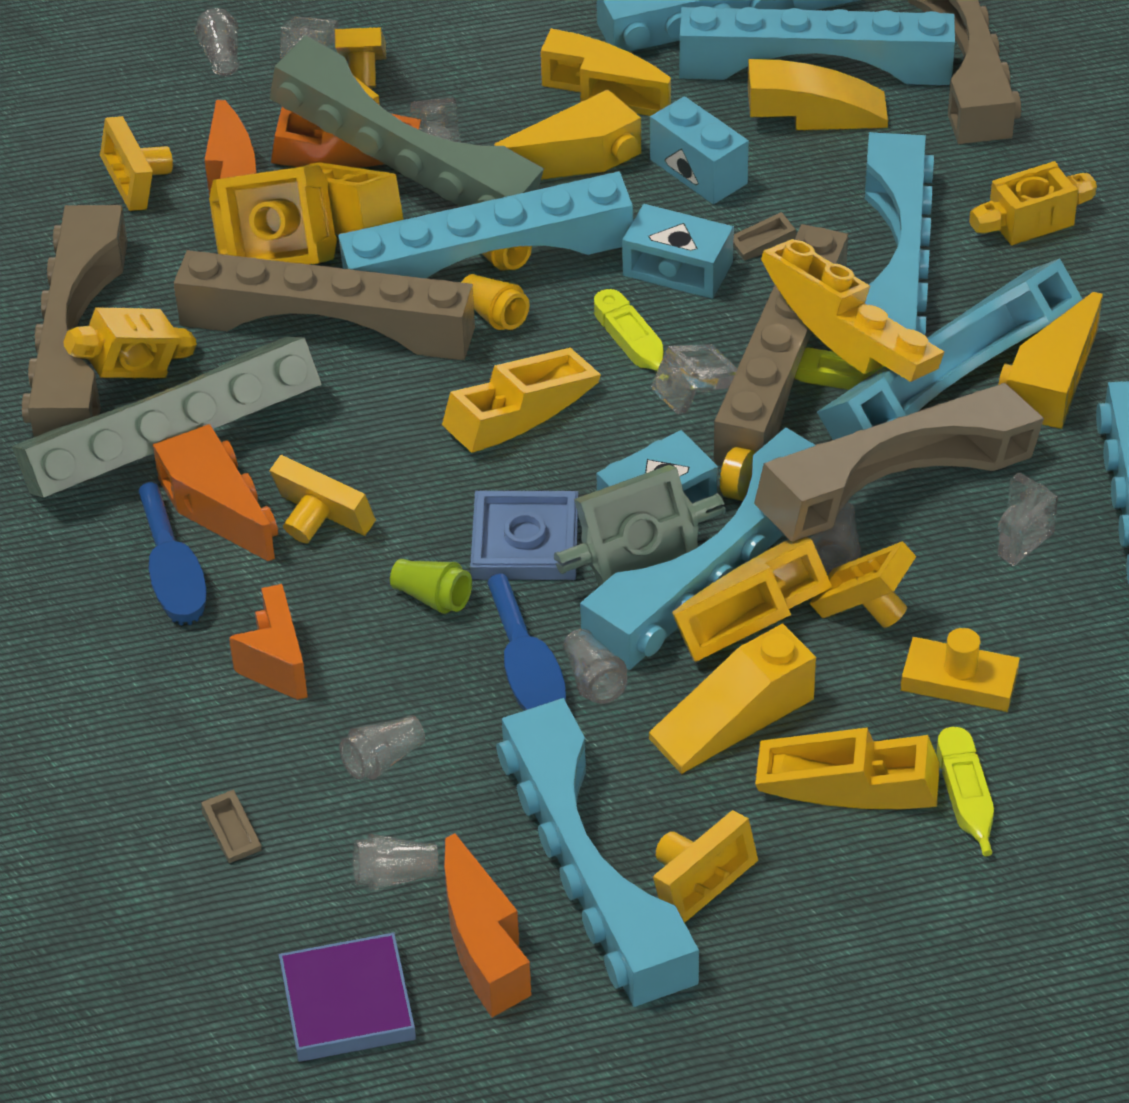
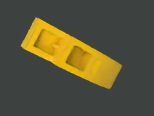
[761,239,944,382]

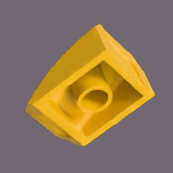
[209,164,337,265]

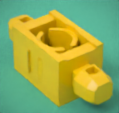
[969,161,1097,246]
[63,307,197,378]

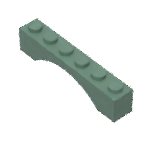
[270,35,544,207]
[12,337,322,498]

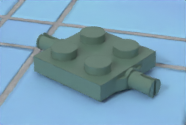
[554,465,725,587]

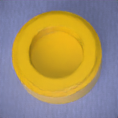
[720,447,756,501]

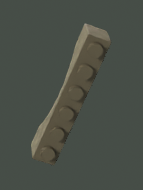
[908,0,1021,144]
[22,205,128,437]
[714,224,848,466]
[174,250,475,361]
[754,383,1044,542]

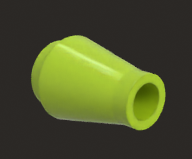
[390,558,472,614]

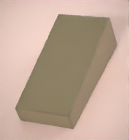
[733,212,796,261]
[201,789,262,863]

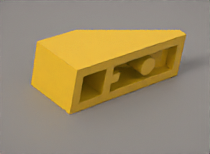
[494,89,641,180]
[305,162,404,235]
[998,292,1103,429]
[649,623,816,774]

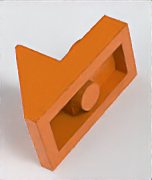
[229,584,308,700]

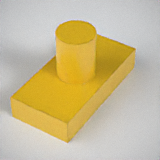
[335,28,386,89]
[100,116,173,211]
[269,455,376,544]
[809,541,916,628]
[900,628,1020,712]
[653,810,758,923]

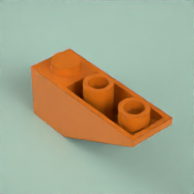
[153,424,278,561]

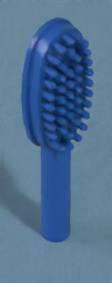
[139,482,207,626]
[487,573,566,711]

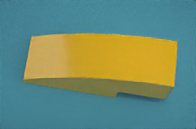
[541,28,671,116]
[748,59,888,130]
[442,348,601,453]
[672,537,833,662]
[755,727,940,809]

